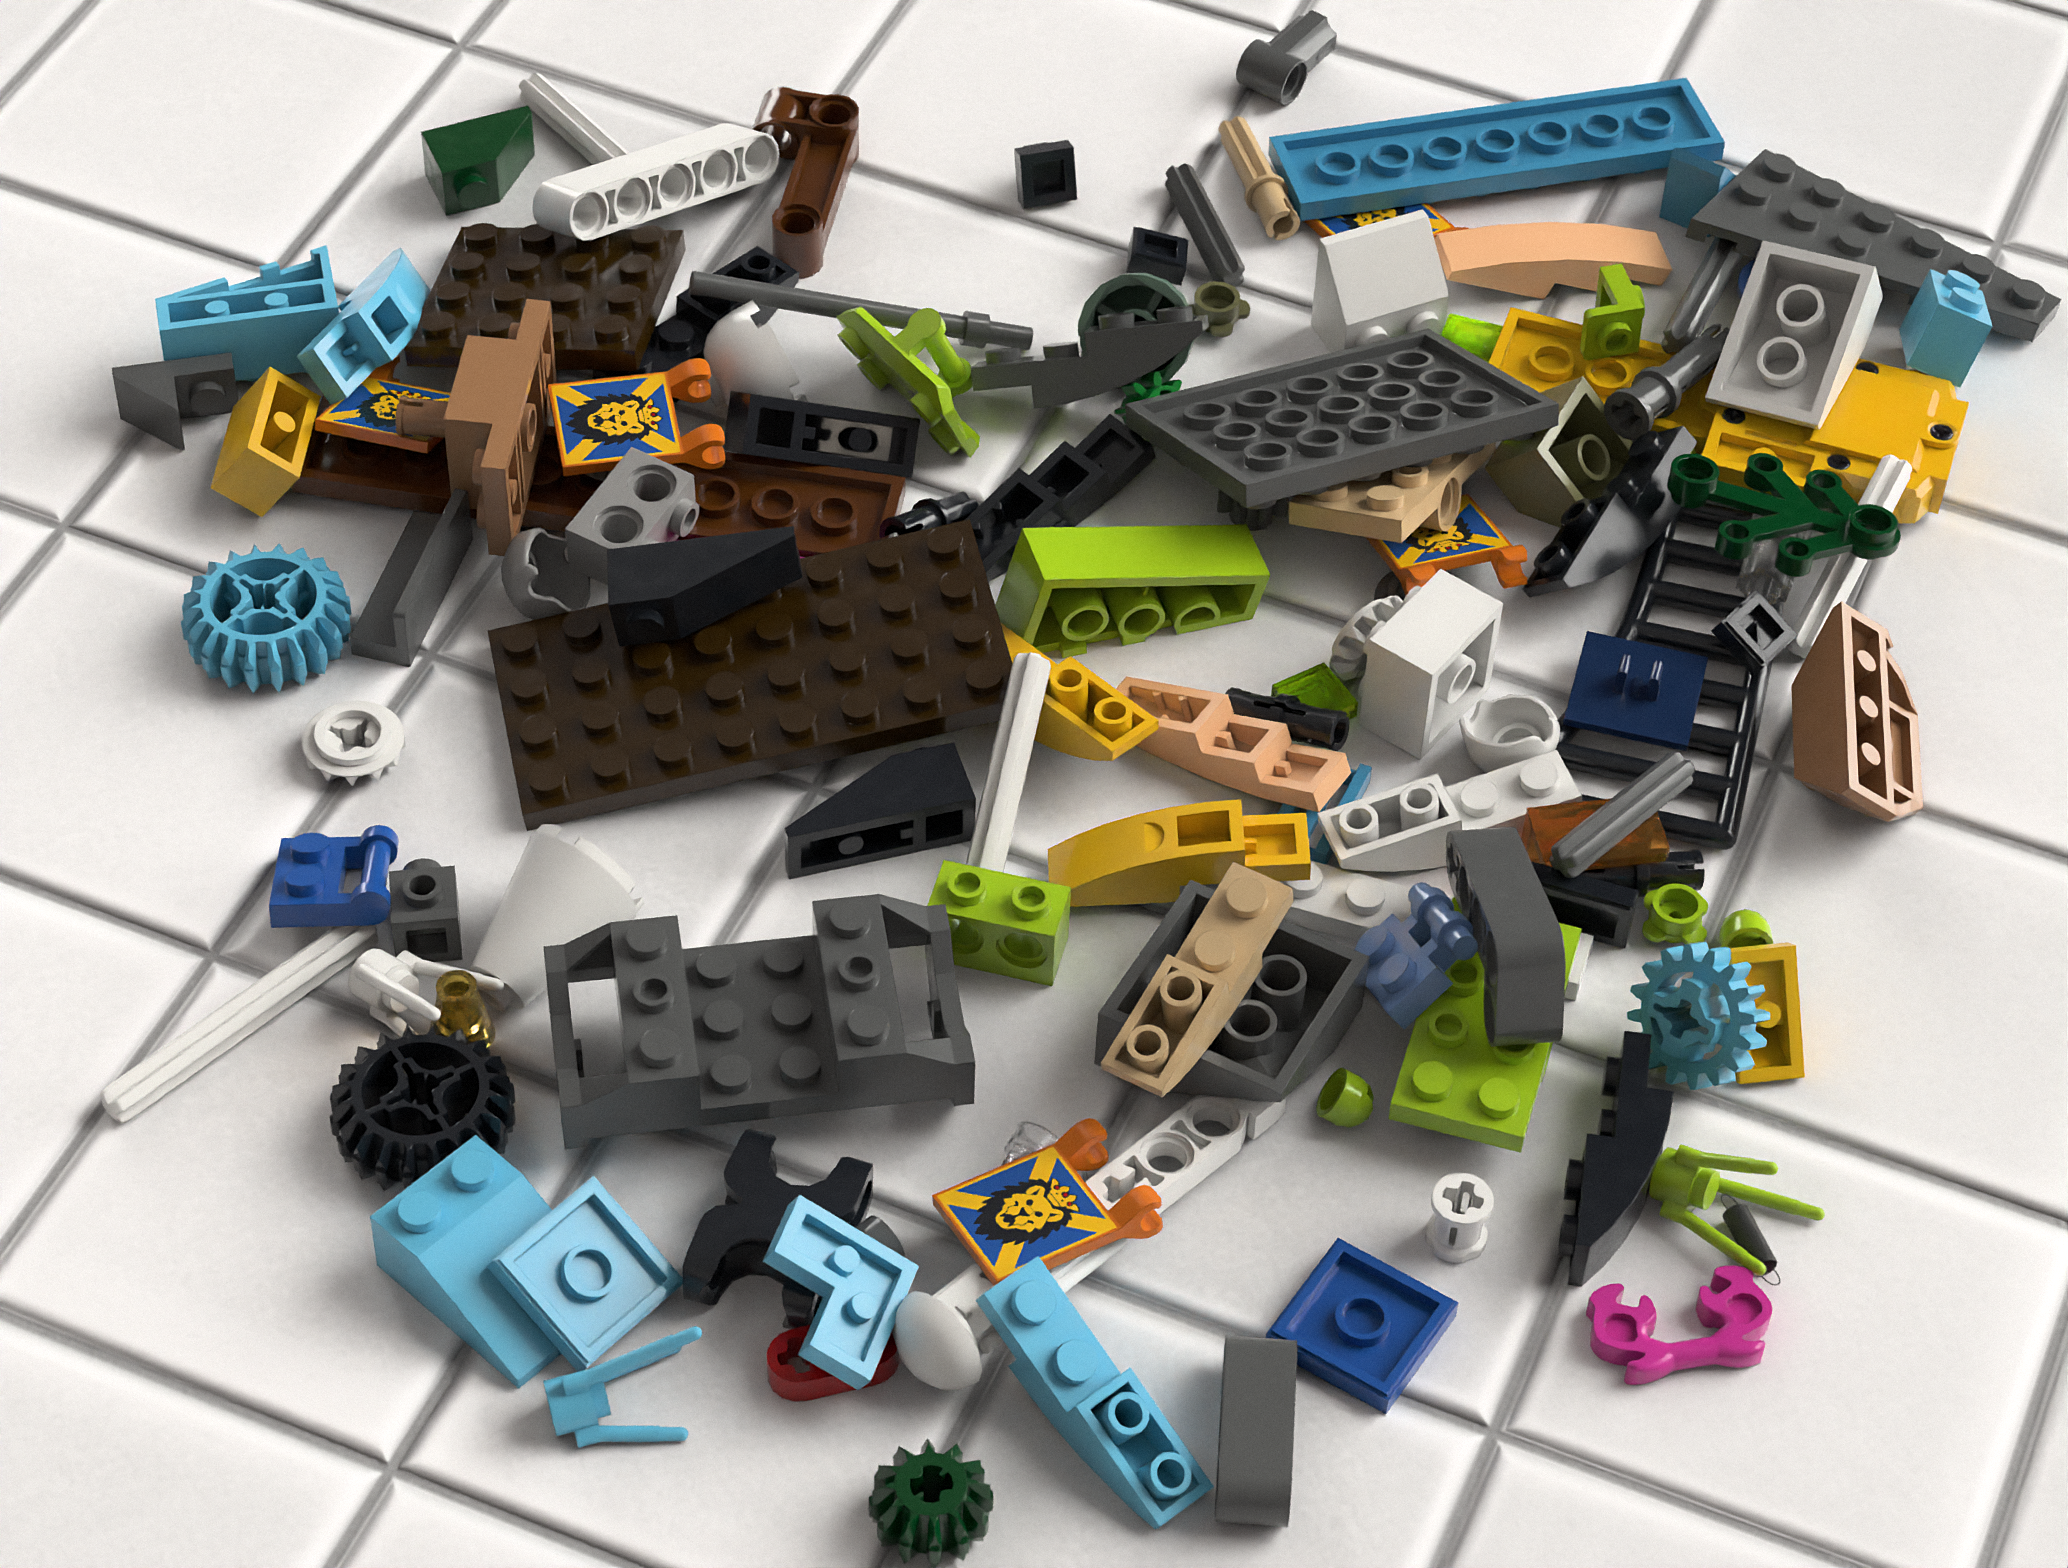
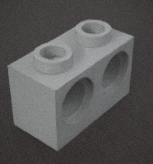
[565,447,699,585]

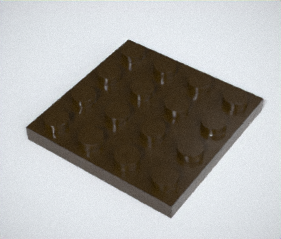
[404,223,686,371]

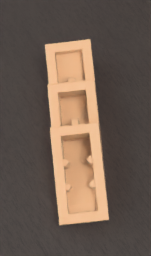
[1434,222,1672,300]
[1116,676,1351,812]

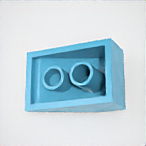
[370,1135,561,1389]

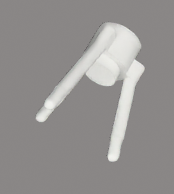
[348,948,504,1038]

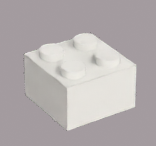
[1358,569,1503,760]

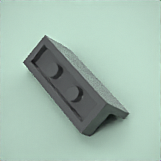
[350,488,473,667]

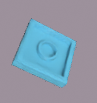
[487,1176,683,1372]

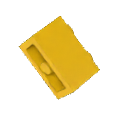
[210,367,321,517]

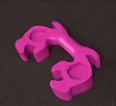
[1586,1265,1773,1385]

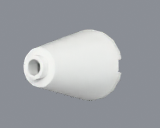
[469,824,645,1011]

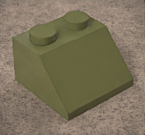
[1484,376,1633,528]

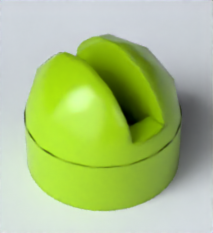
[1719,909,1774,948]
[1316,1068,1374,1128]

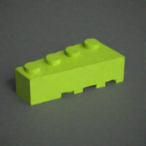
[995,524,1271,658]

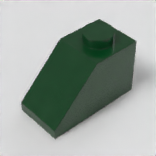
[421,105,535,216]

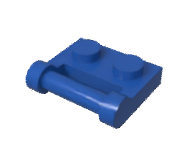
[269,825,399,928]

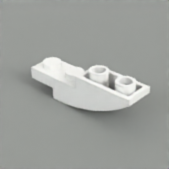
[1317,750,1582,872]

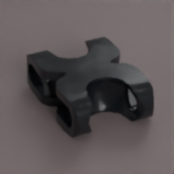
[682,1129,873,1329]

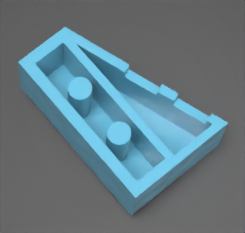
[155,245,339,382]

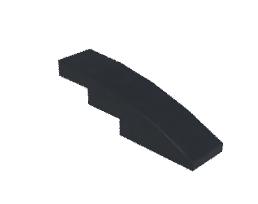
[965,414,1156,582]

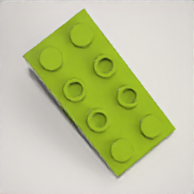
[1388,897,1582,1153]

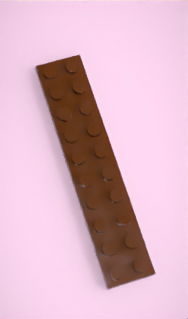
[291,395,906,557]

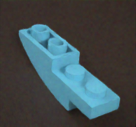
[297,247,431,405]
[975,1256,1214,1530]

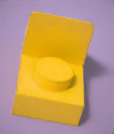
[1729,942,1805,1084]

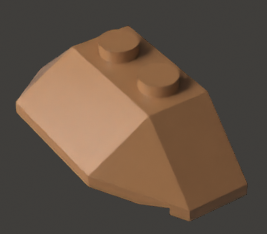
[1791,601,1923,822]

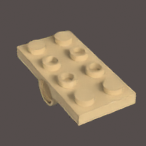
[1289,442,1496,543]

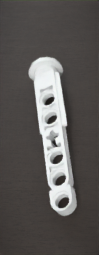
[892,1095,1287,1391]

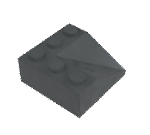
[1094,880,1370,1103]

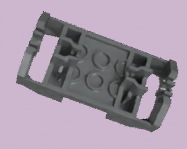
[543,894,975,1149]

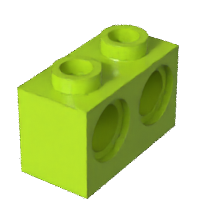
[925,860,1071,986]

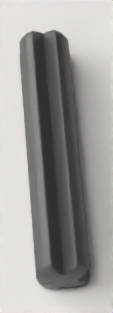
[1165,163,1245,287]
[1549,752,1695,878]

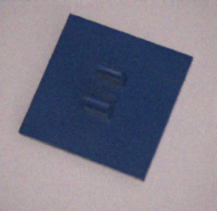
[1563,631,1709,752]

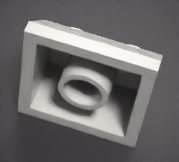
[1311,209,1449,353]

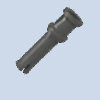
[1604,324,1730,440]

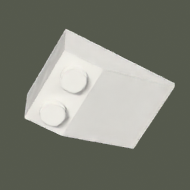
[1705,240,1883,430]

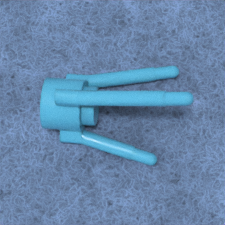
[543,1326,702,1448]

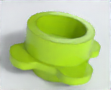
[1642,884,1708,944]

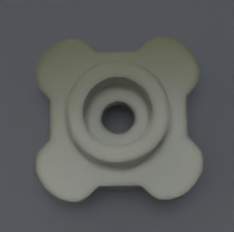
[1189,281,1250,337]

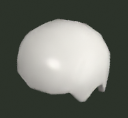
[1459,694,1560,773]

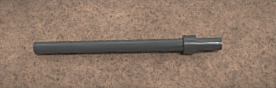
[689,271,1033,350]

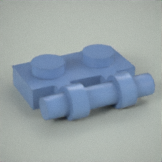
[1354,882,1478,1030]

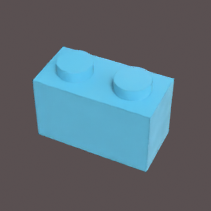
[1899,269,1993,388]

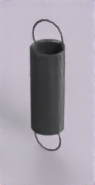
[1721,1194,1780,1286]

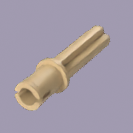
[1218,116,1300,240]

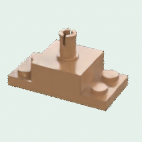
[396,299,557,556]

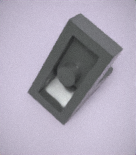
[112,353,239,450]

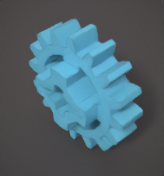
[1627,942,1770,1090]

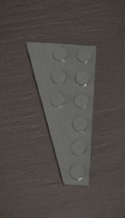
[1685,149,2062,342]

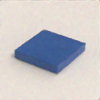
[1266,1238,1459,1414]

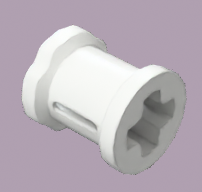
[1425,1172,1494,1264]

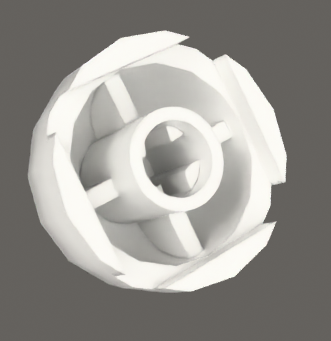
[703,300,808,407]

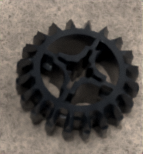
[329,1023,516,1192]

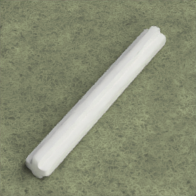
[100,925,379,1123]

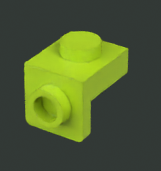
[1580,263,1645,360]

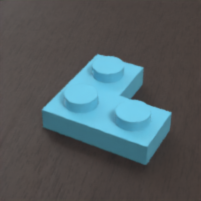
[763,1195,919,1391]

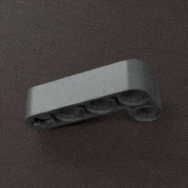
[1446,826,1565,1047]

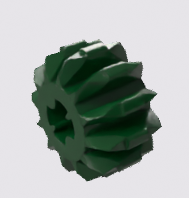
[869,1438,994,1568]

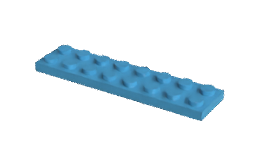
[1268,78,1725,221]

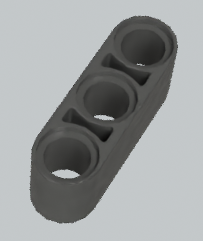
[1214,1335,1297,1527]

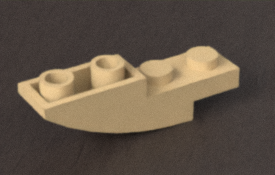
[1101,862,1293,1098]

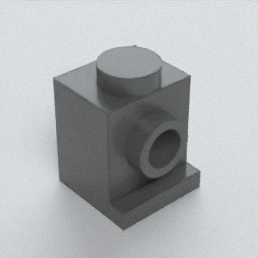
[389,858,463,962]

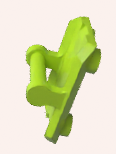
[836,307,980,458]

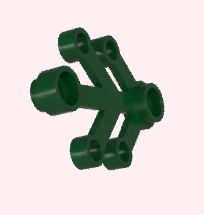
[1667,453,1901,577]

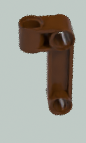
[752,87,859,279]

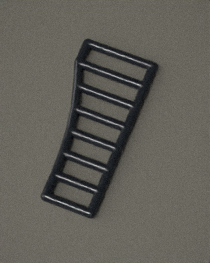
[1555,503,1798,850]

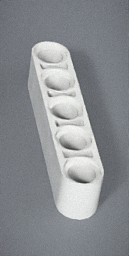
[532,123,779,241]

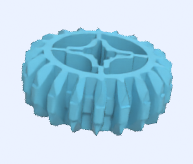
[181,543,352,694]

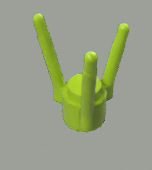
[1649,1144,1825,1276]

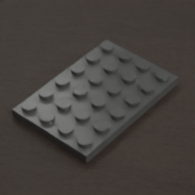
[1125,329,1559,509]

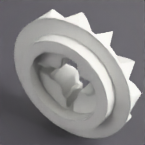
[1329,595,1403,681]
[302,700,406,786]

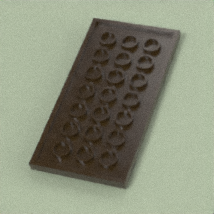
[487,519,1013,831]

